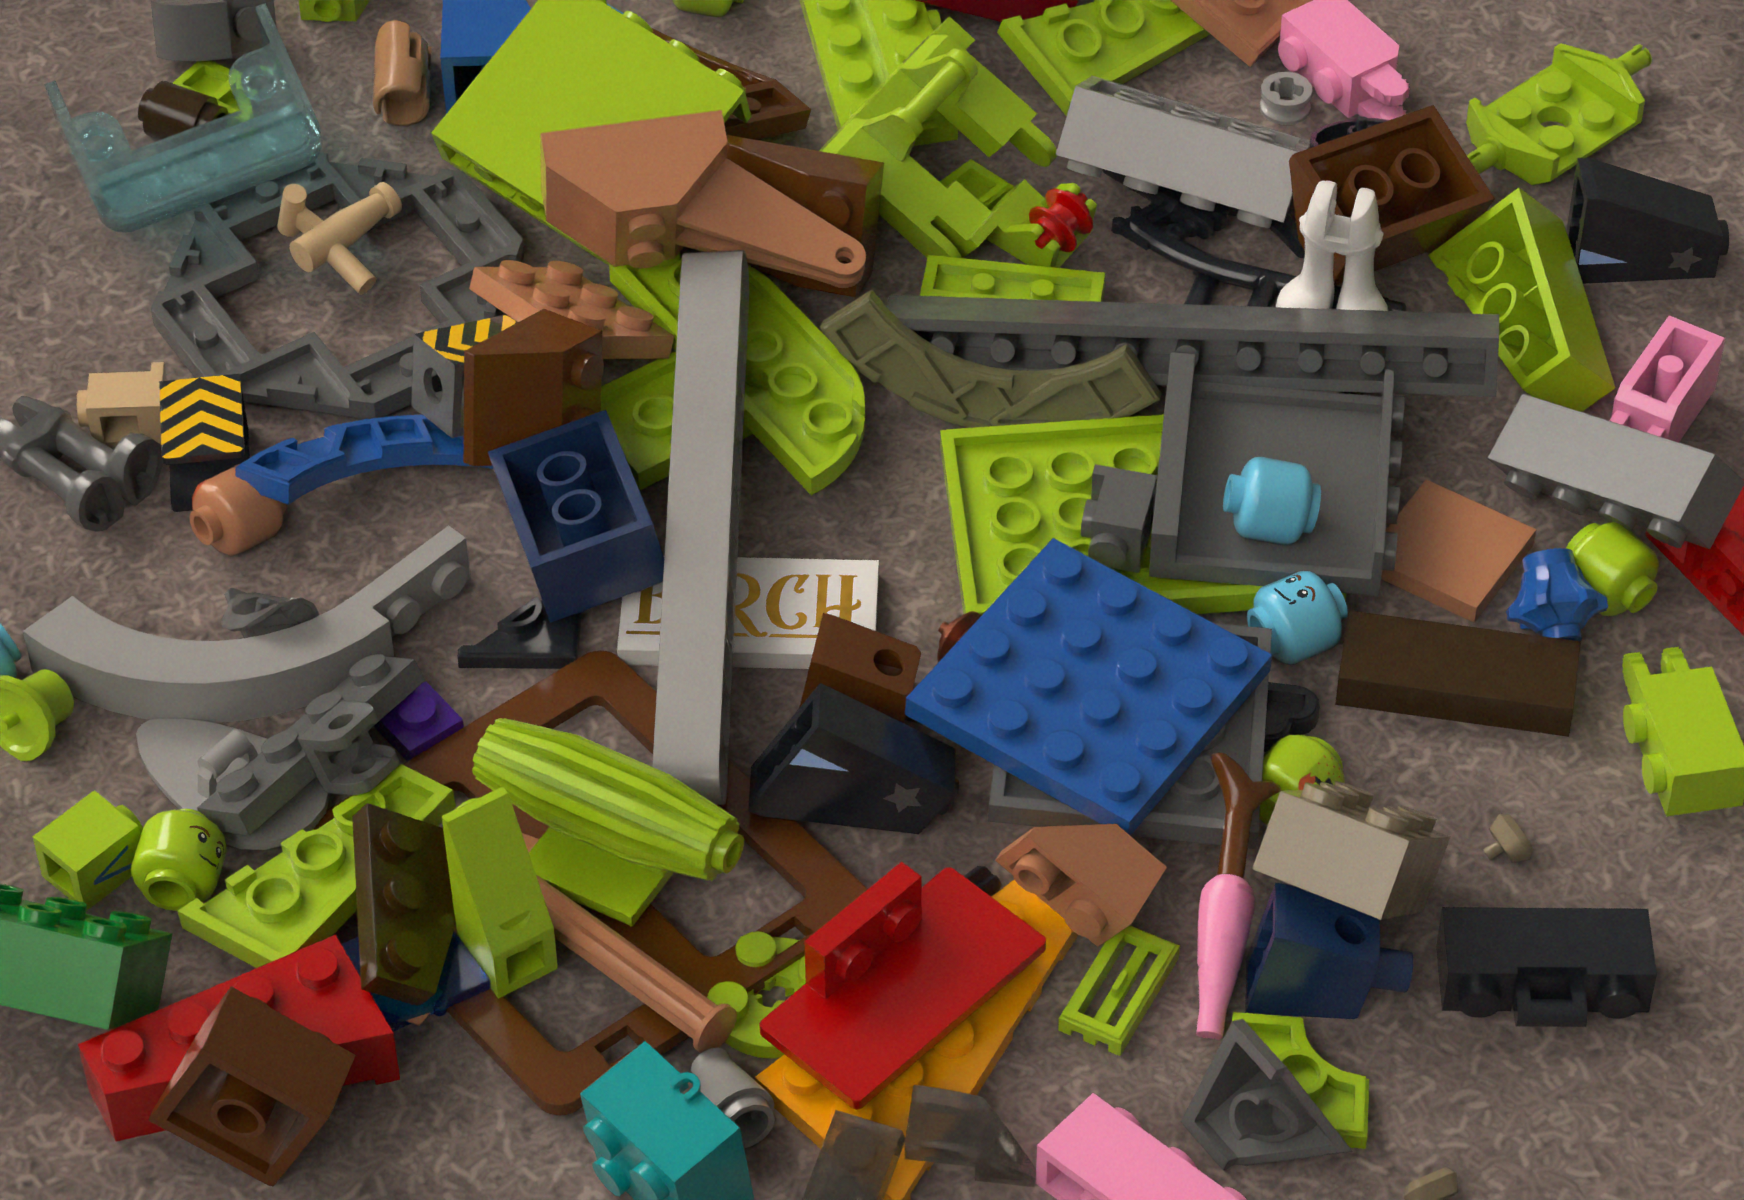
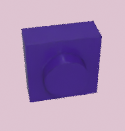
[374,681,464,761]

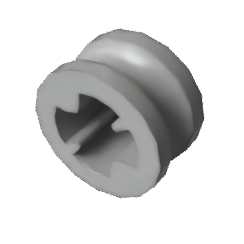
[1260,72,1312,125]

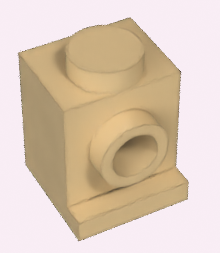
[77,362,167,449]

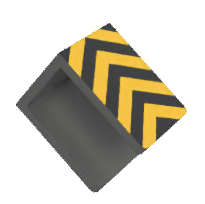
[411,315,518,438]

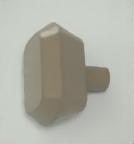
[1483,814,1533,863]
[1404,1167,1458,1200]

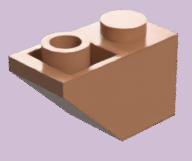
[995,824,1167,947]

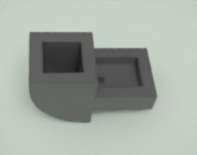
[151,0,279,61]

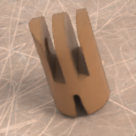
[373,20,432,126]

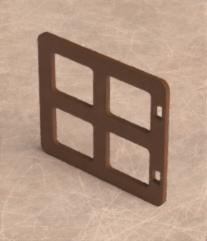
[313,651,867,1115]

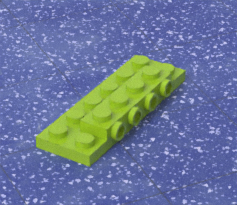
[799,0,958,146]

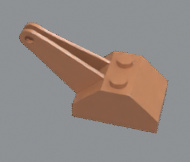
[540,110,866,288]

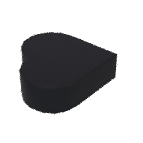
[1264,682,1320,752]

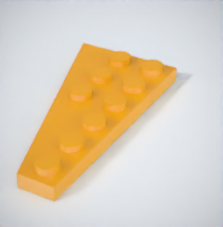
[755,879,1079,1200]

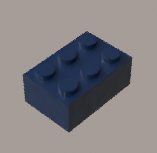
[488,410,664,623]

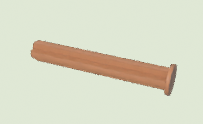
[536,875,737,1053]

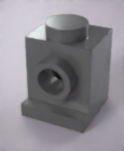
[1081,465,1157,573]

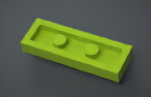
[920,255,1105,302]

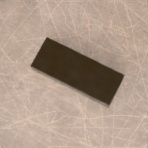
[1335,610,1581,737]

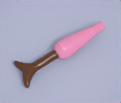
[1196,752,1281,1040]

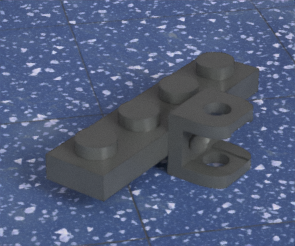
[197,654,425,836]

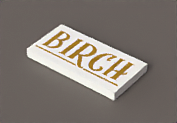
[617,556,879,669]

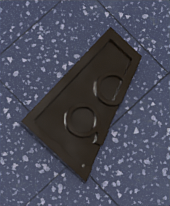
[352,803,456,1007]

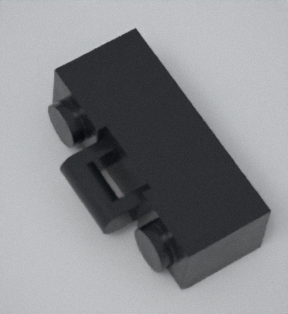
[1436,907,1657,1027]

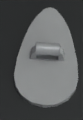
[136,718,330,850]

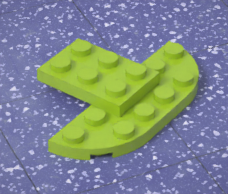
[601,251,865,496]

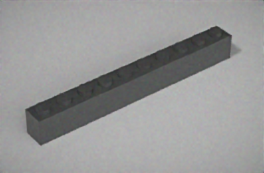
[886,295,1499,397]

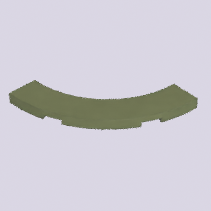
[820,290,1161,428]

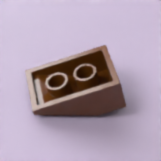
[726,135,884,297]

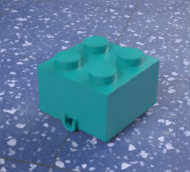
[580,1041,755,1200]

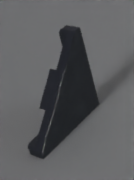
[457,597,582,669]

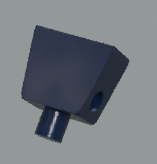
[1245,882,1413,1019]

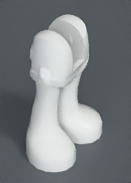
[1276,181,1388,311]

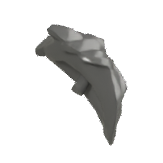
[221,588,319,638]

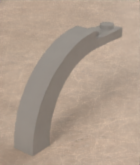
[23,525,470,723]

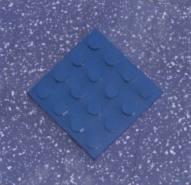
[905,538,1272,835]

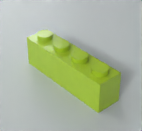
[1428,187,1616,412]

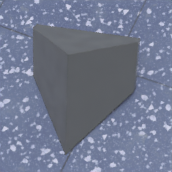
[1181,1019,1353,1170]

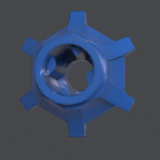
[1506,548,1608,641]

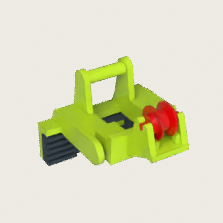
[819,16,1097,268]

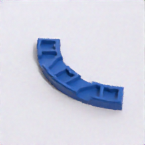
[235,415,494,505]

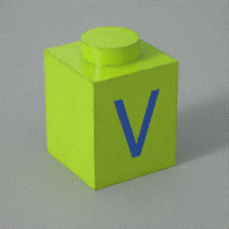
[32,790,143,911]

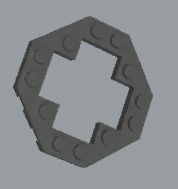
[151,150,524,419]

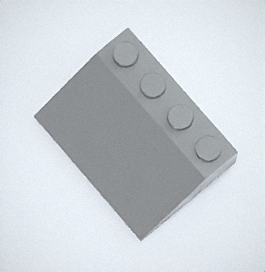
[1056,76,1310,228]

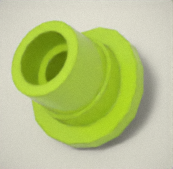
[0,669,74,761]

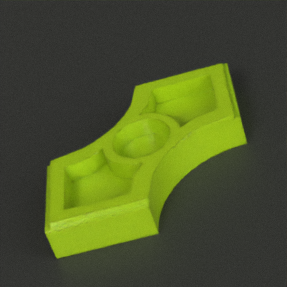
[1232,1012,1369,1149]

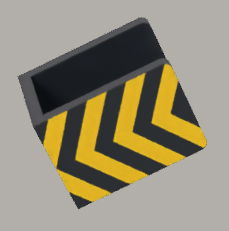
[159,374,250,512]

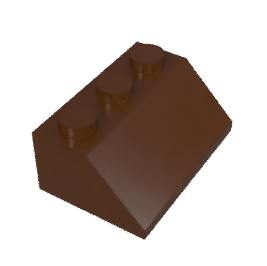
[1289,105,1495,286]

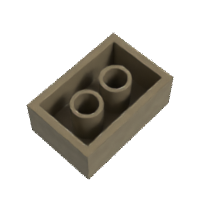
[1252,781,1451,920]

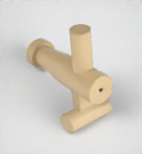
[277,182,402,295]

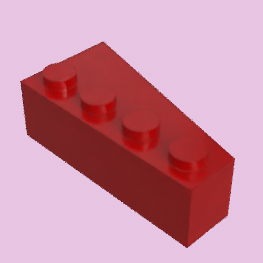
[78,935,400,1141]

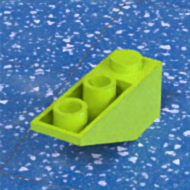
[442,786,558,999]

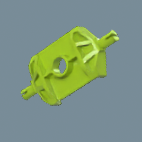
[1466,43,1652,185]

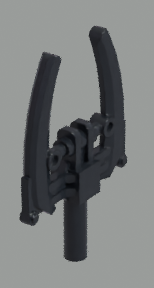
[1102,169,1305,289]

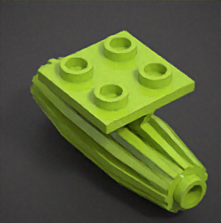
[472,718,744,926]

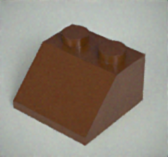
[463,309,604,466]
[149,986,356,1187]

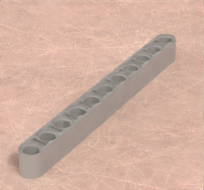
[653,250,749,805]

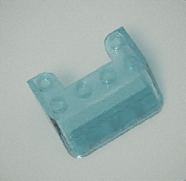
[44,3,323,233]

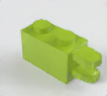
[1622,647,1744,817]

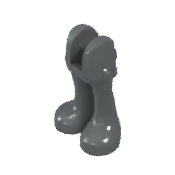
[0,396,163,532]

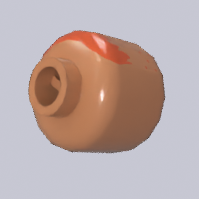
[190,464,286,556]

